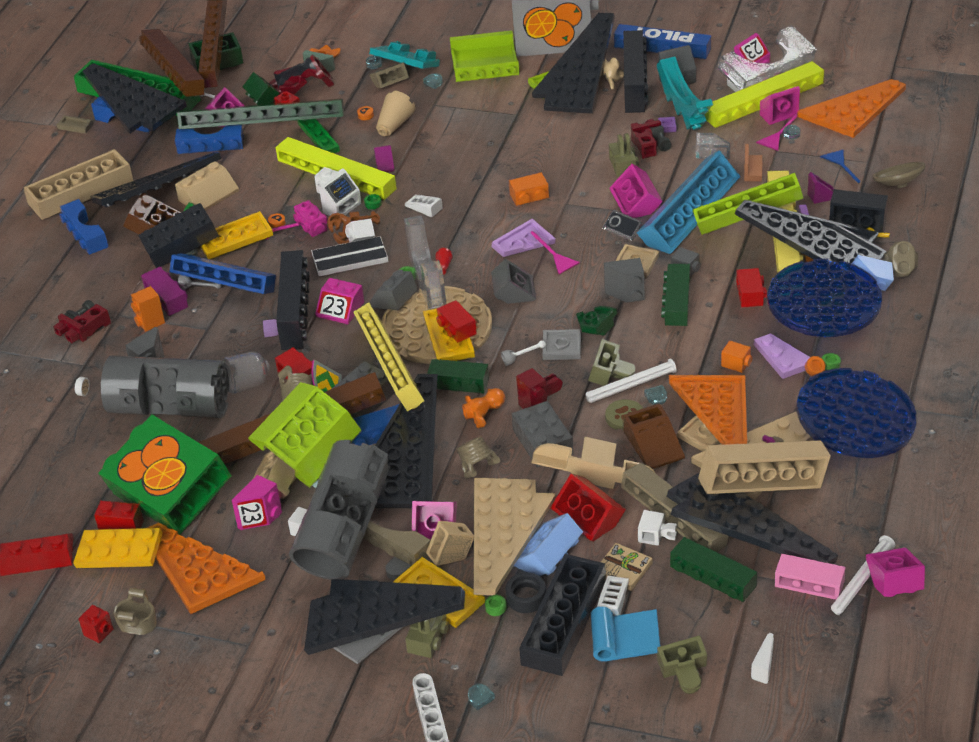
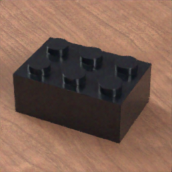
[829,189,888,233]

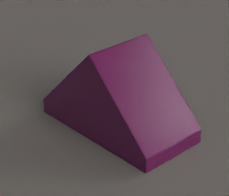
[374,145,395,172]
[807,172,835,204]

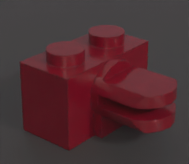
[516,368,563,409]

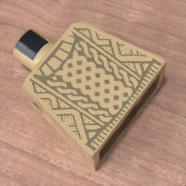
[426,521,474,566]

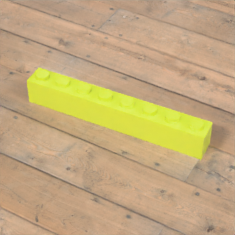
[705,61,824,128]
[275,137,397,200]

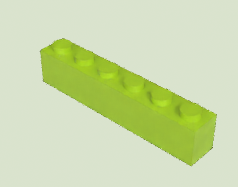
[693,173,803,235]

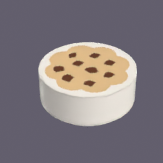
[75,377,90,396]

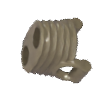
[884,241,918,277]
[278,366,313,401]
[456,436,500,479]
[113,588,157,635]

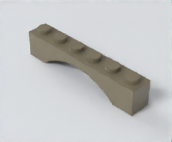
[363,521,431,566]

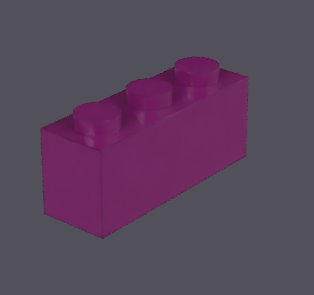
[141,267,188,316]

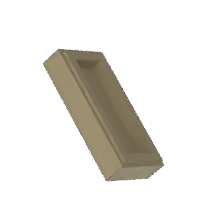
[56,115,94,134]

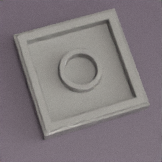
[542,329,581,360]

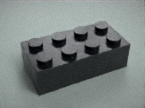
[138,203,219,268]

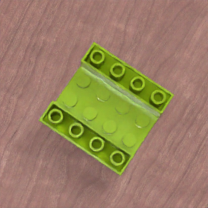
[248,382,361,488]

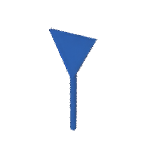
[820,149,860,183]

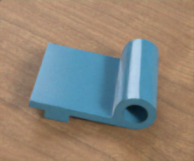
[591,607,660,661]

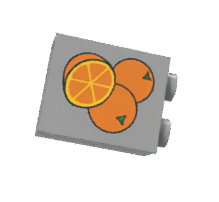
[512,0,599,57]

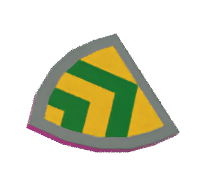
[312,360,342,392]

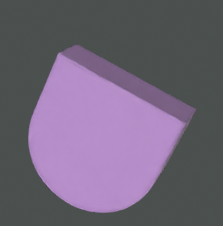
[263,319,279,337]

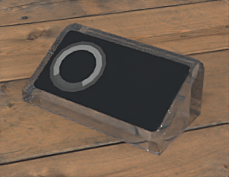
[603,210,642,241]

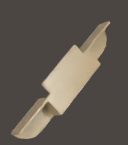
[532,437,656,489]

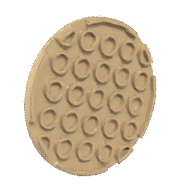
[381,286,492,364]

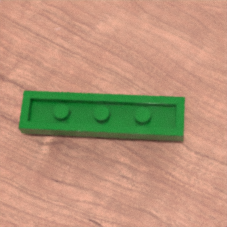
[297,119,340,153]

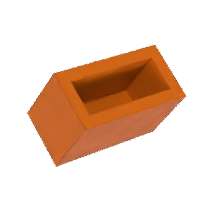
[509,172,549,206]
[131,286,165,332]

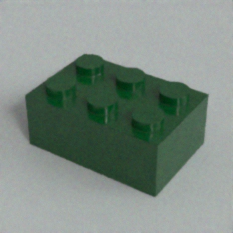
[188,32,244,73]

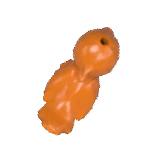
[462,388,505,429]

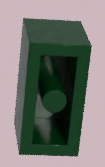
[242,72,279,105]

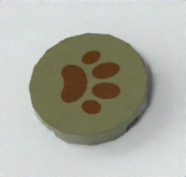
[605,399,643,431]

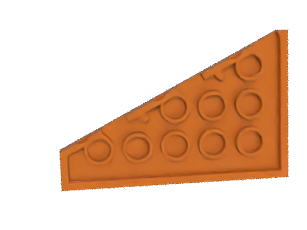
[797,79,906,138]
[669,375,747,445]
[147,522,266,614]

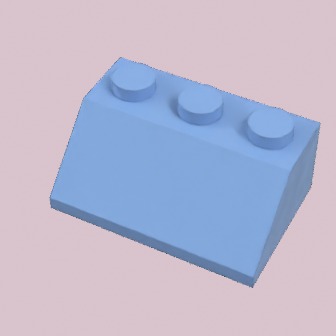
[514,513,583,576]

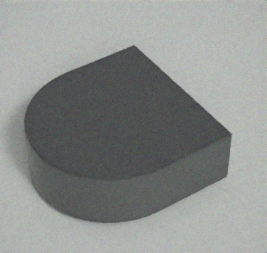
[385,557,411,580]

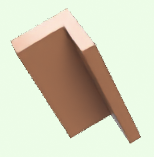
[744,144,762,181]

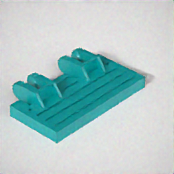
[369,41,440,69]

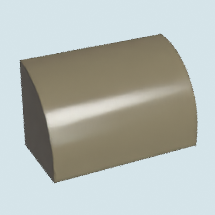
[369,63,409,88]

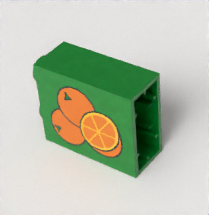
[98,414,232,535]

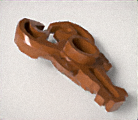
[327,211,380,244]

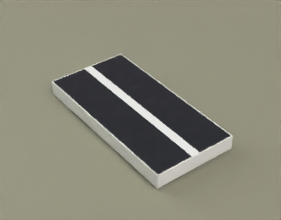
[311,236,388,276]

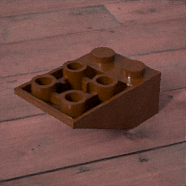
[123,192,181,234]
[623,403,685,469]

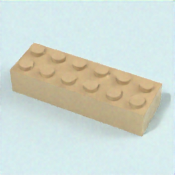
[23,149,133,220]
[698,441,831,494]

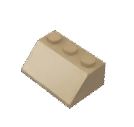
[175,161,239,211]
[252,451,296,499]

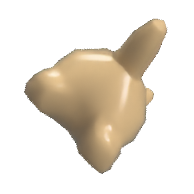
[602,58,624,89]

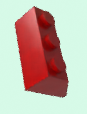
[550,473,626,542]

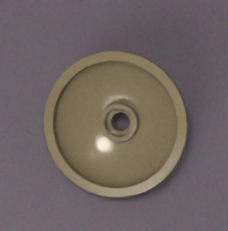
[872,162,926,188]

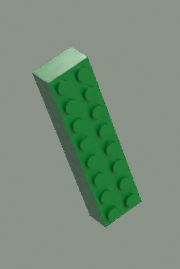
[74,59,200,116]

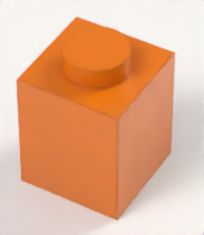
[721,341,752,373]

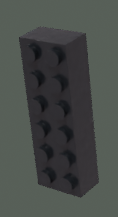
[623,30,648,113]
[276,250,310,350]
[519,554,606,676]

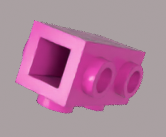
[293,200,328,237]

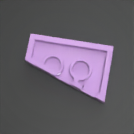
[492,219,556,257]
[754,333,810,379]

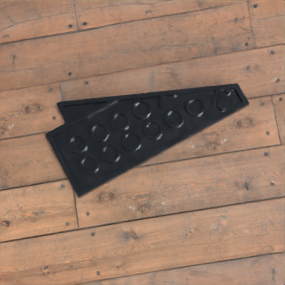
[374,374,438,508]
[667,472,838,564]

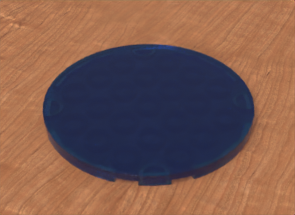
[767,259,882,337]
[796,368,917,458]

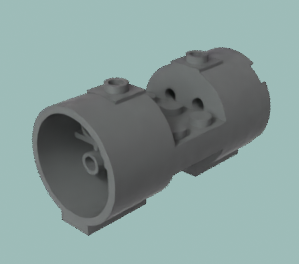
[101,355,232,418]
[289,440,390,580]

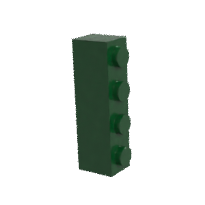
[661,264,690,326]
[670,537,757,602]

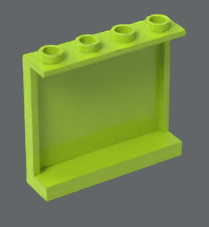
[450,30,519,82]

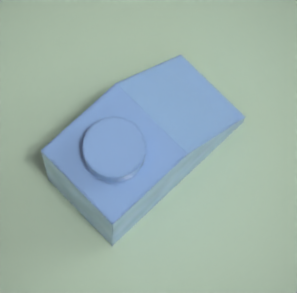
[850,255,894,291]

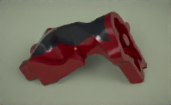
[269,54,334,97]

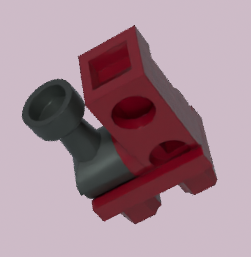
[631,119,672,159]
[53,300,111,343]

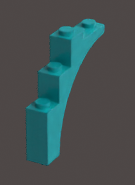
[656,57,713,130]

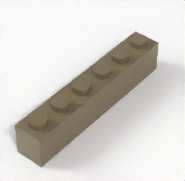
[621,463,729,552]

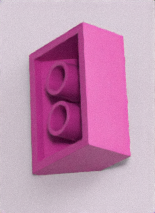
[609,164,663,219]

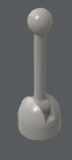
[178,275,222,290]

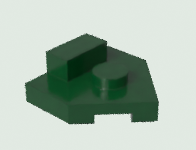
[576,306,618,335]

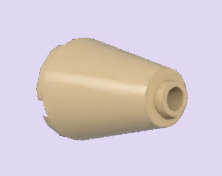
[376,91,416,136]

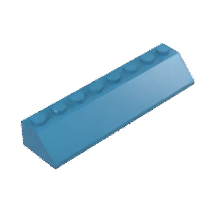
[637,150,740,254]

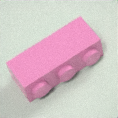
[775,554,845,600]

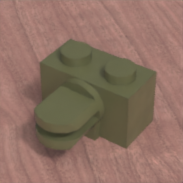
[609,133,639,177]
[588,339,635,386]
[405,614,449,658]
[657,635,707,694]

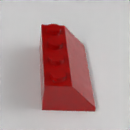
[0,533,73,576]

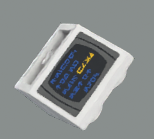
[319,168,361,216]

